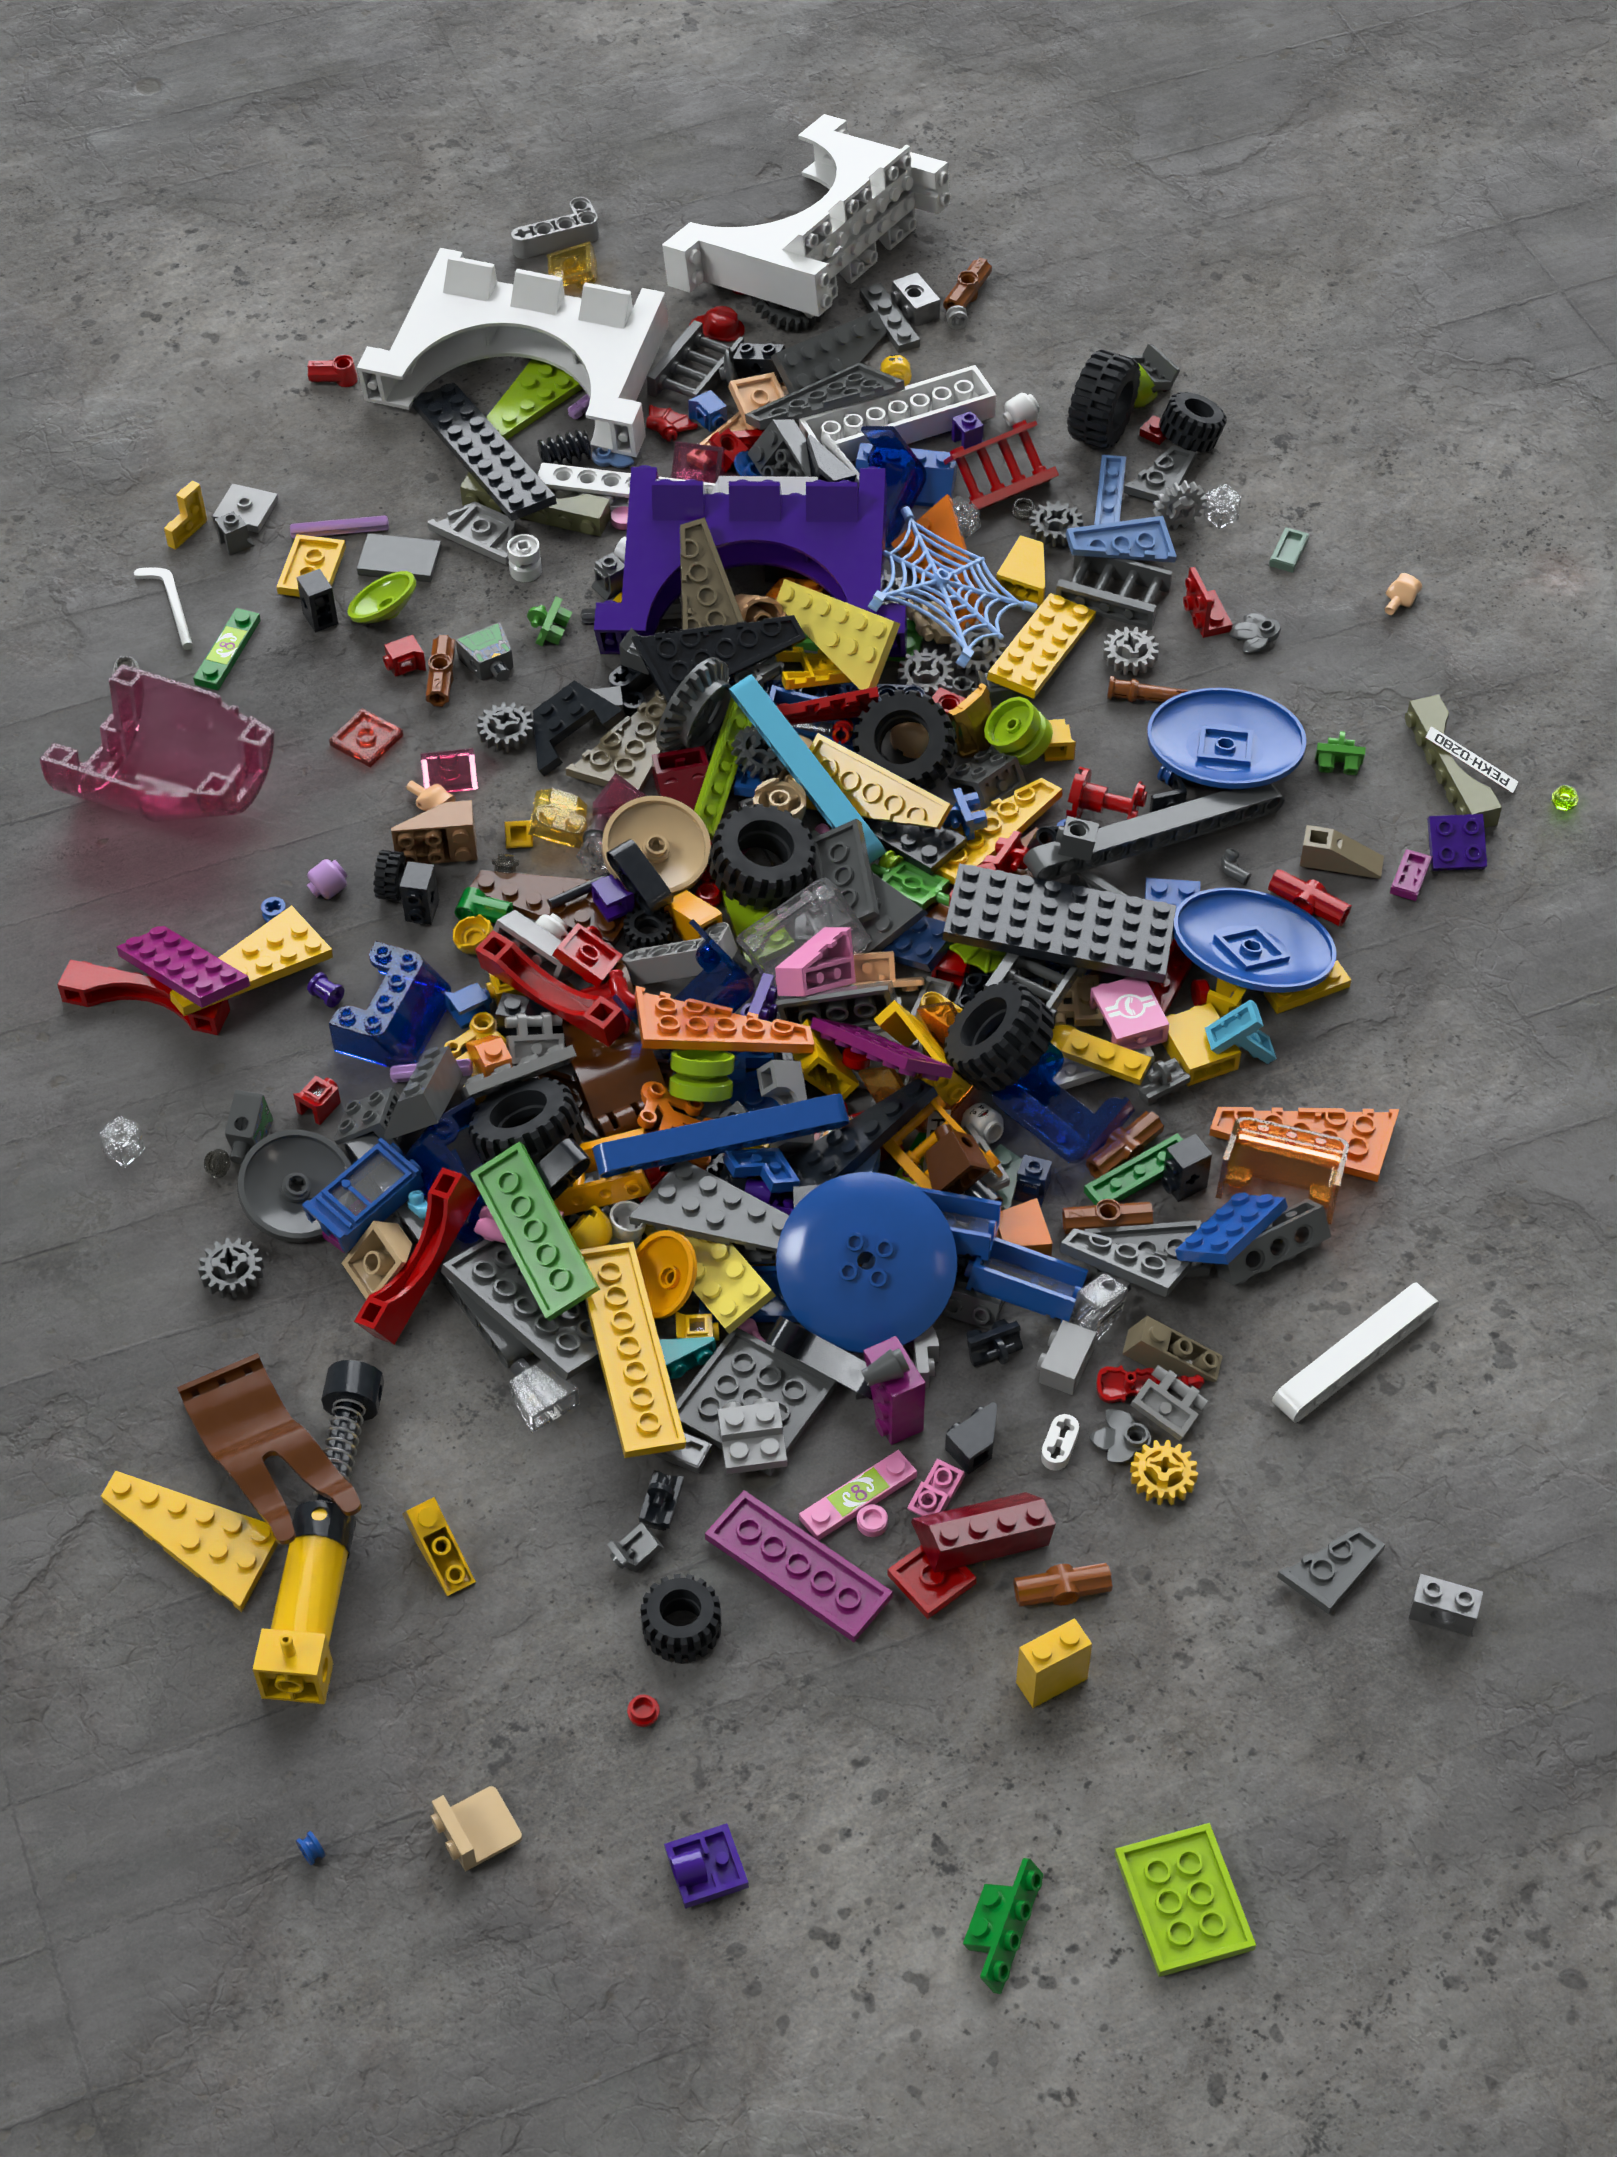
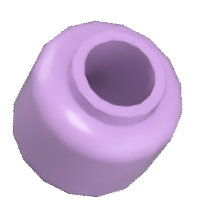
[307,859,348,899]

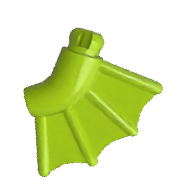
[949,943,1006,974]

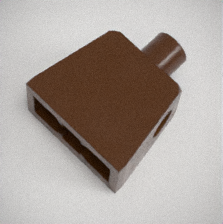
[925,1124,991,1194]

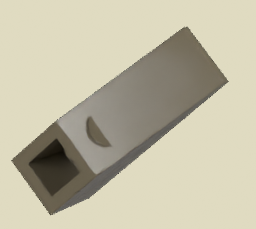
[1300,825,1384,879]
[1122,1316,1222,1382]

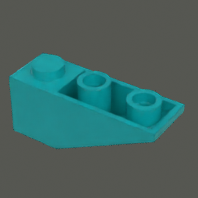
[659,1337,716,1379]

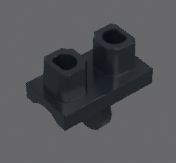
[966,1319,1023,1367]
[639,1470,684,1531]

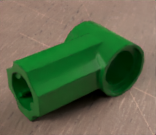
[454,887,513,924]

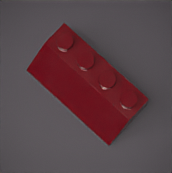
[911,1492,1056,1573]

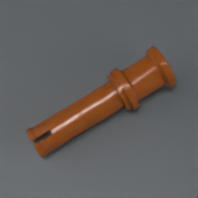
[1107,676,1187,703]

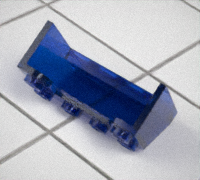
[329,941,452,1068]
[992,1041,1135,1164]

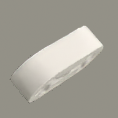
[1041,1414,1079,1471]

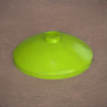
[347,571,416,623]

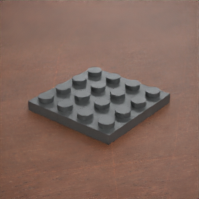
[676,1328,836,1476]

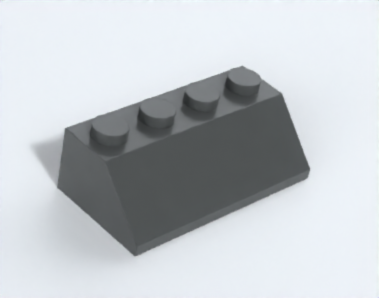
[776,980,897,1028]
[384,1046,463,1141]

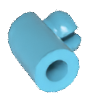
[407,1190,427,1220]

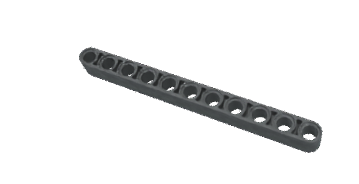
[1023,783,1285,881]
[344,1131,533,1368]

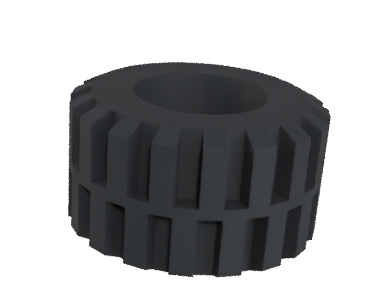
[1159,392,1227,452]
[640,1574,722,1663]

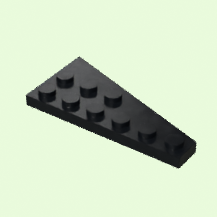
[784,1078,938,1199]

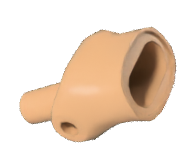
[1385,573,1422,615]
[406,781,456,811]

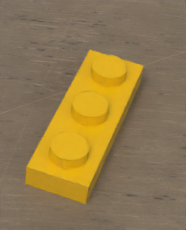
[1264,960,1351,1014]
[1061,1029,1151,1086]

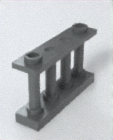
[646,320,744,398]
[1056,555,1172,630]
[983,953,1087,1019]

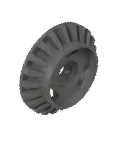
[656,657,732,753]

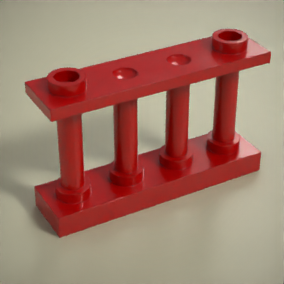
[943,420,1059,515]

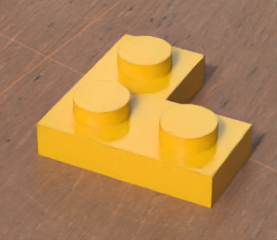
[164,481,207,550]

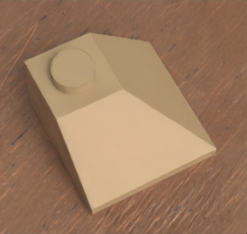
[342,1221,412,1299]

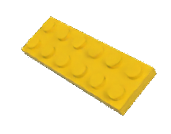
[987,593,1096,699]

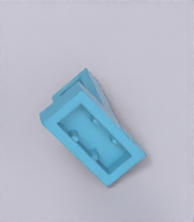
[1205,1000,1277,1064]

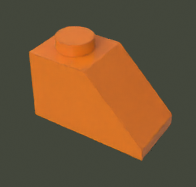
[465,1035,512,1077]

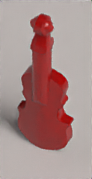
[1096,1365,1204,1403]

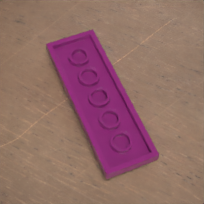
[117,926,251,1008]
[811,1017,954,1081]
[705,1490,893,1642]

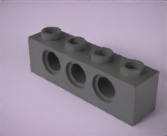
[1215,1199,1331,1285]

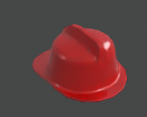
[689,306,745,342]

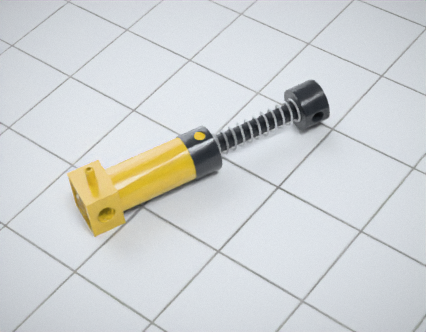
[253,1360,384,1704]

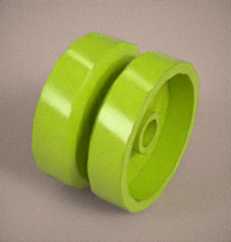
[984,697,1053,765]
[669,1049,735,1102]

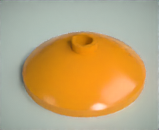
[636,1230,697,1319]

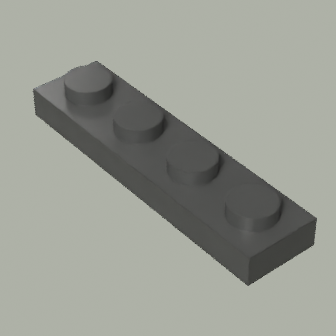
[860,283,920,353]

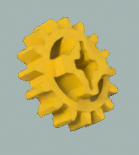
[1130,1440,1198,1505]

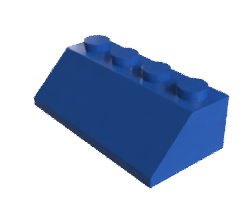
[855,442,957,507]

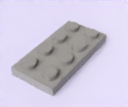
[460,1043,577,1103]

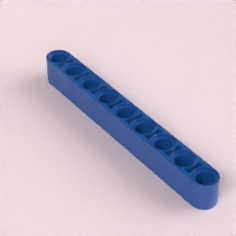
[592,1094,850,1178]

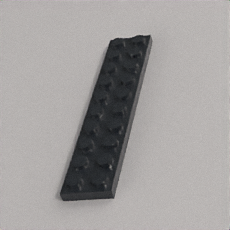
[412,383,557,521]

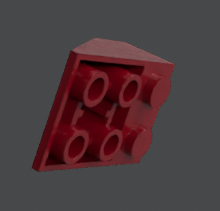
[652,746,709,811]

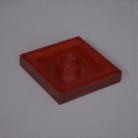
[329,708,404,768]

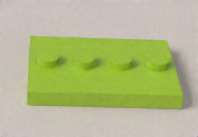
[1114,1823,1256,1977]

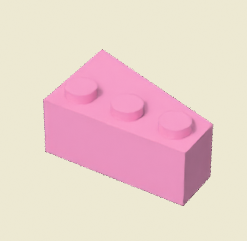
[775,927,856,996]

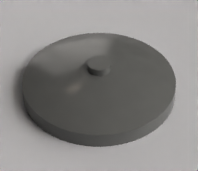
[237,1130,356,1243]

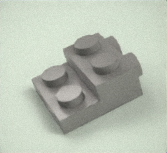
[717,1398,787,1475]

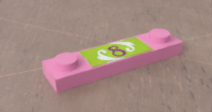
[799,1449,917,1541]

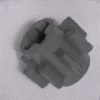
[946,676,977,698]

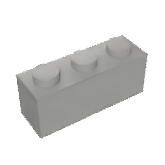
[493,910,573,982]

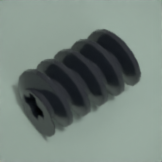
[537,430,591,465]

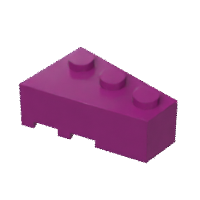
[863,1336,926,1445]

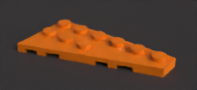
[635,986,814,1054]

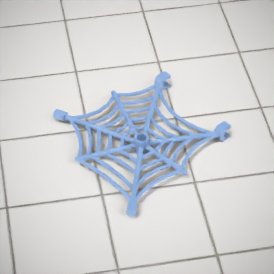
[867,506,1037,668]

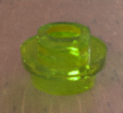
[1551,785,1579,810]

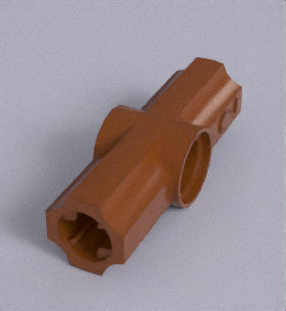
[943,257,992,310]
[426,635,456,706]
[1086,1111,1164,1179]
[1062,1199,1153,1234]
[1013,1563,1113,1607]

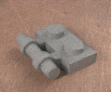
[505,1012,565,1065]
[1130,1365,1208,1441]

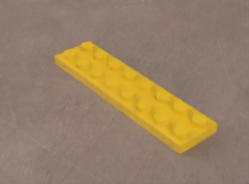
[580,1242,686,1458]

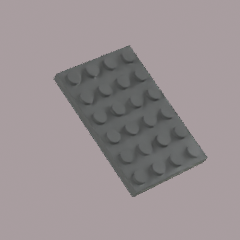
[441,1239,600,1381]

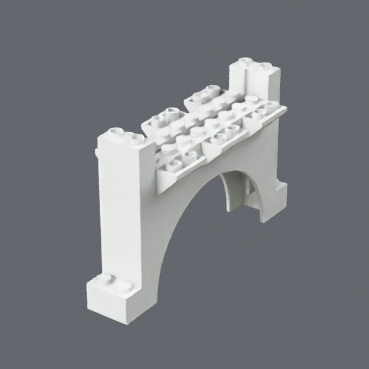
[662,114,951,318]
[357,248,669,457]

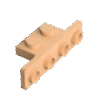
[838,951,925,991]

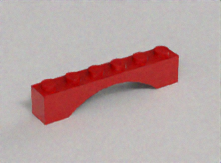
[475,930,627,1047]
[57,959,230,1036]
[354,1167,481,1345]

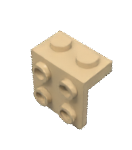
[430,1786,522,1872]

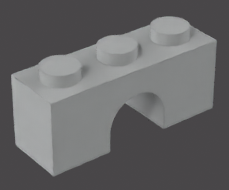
[756,1060,815,1152]

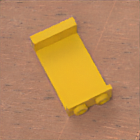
[874,1000,972,1106]

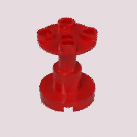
[1066,767,1147,820]

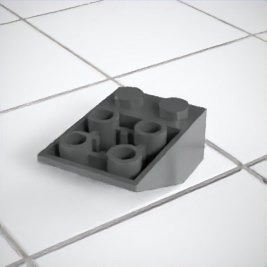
[748,419,811,477]

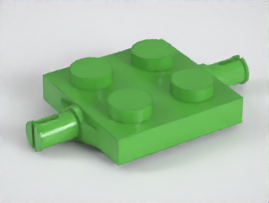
[871,860,950,910]

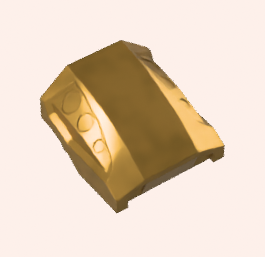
[948,683,993,758]

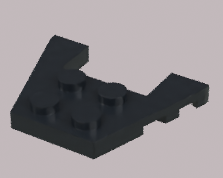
[533,680,627,777]

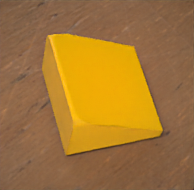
[505,820,533,849]

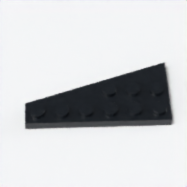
[631,615,806,705]

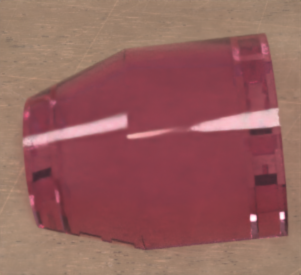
[40,664,274,822]

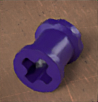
[307,972,345,1008]

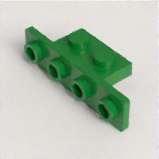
[963,1858,1043,1994]

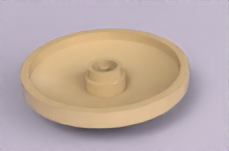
[602,796,711,895]

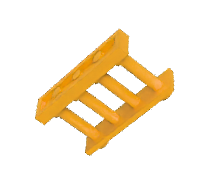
[882,1095,1003,1189]
[554,1128,652,1216]

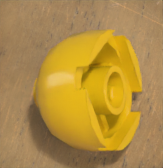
[569,1204,613,1250]

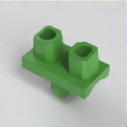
[527,596,572,646]
[1315,731,1366,776]

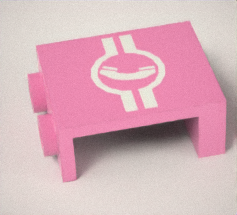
[1089,977,1169,1051]

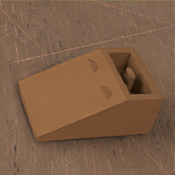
[391,800,478,864]

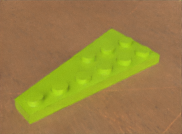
[486,359,583,440]

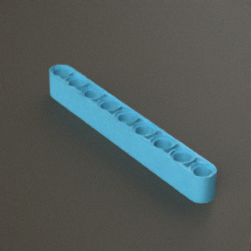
[729,674,886,864]

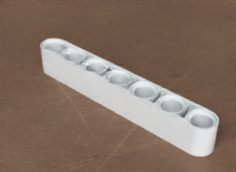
[1272,1282,1440,1423]

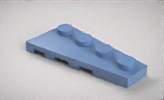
[1065,516,1177,563]

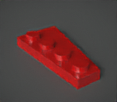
[777,686,879,725]

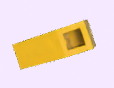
[402,1497,476,1596]

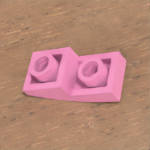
[907,1459,965,1516]

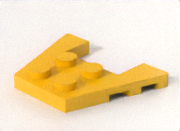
[775,646,852,690]

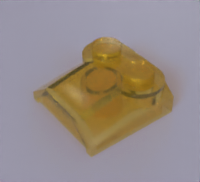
[547,241,597,289]
[528,788,587,849]

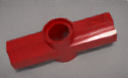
[1268,869,1352,926]

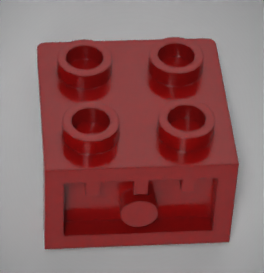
[1183,567,1233,638]

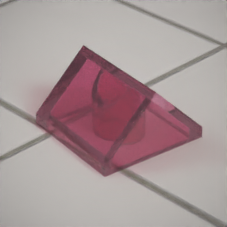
[671,442,725,484]
[420,747,478,792]
[591,773,646,816]

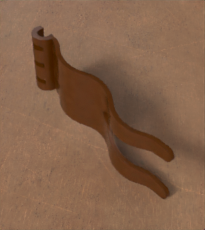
[562,942,682,1138]
[177,1353,362,1545]

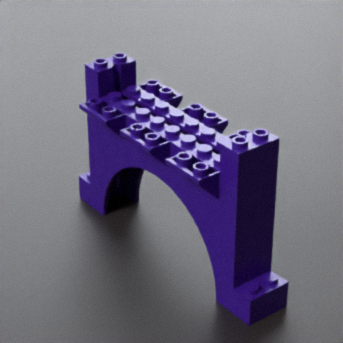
[594,465,907,657]

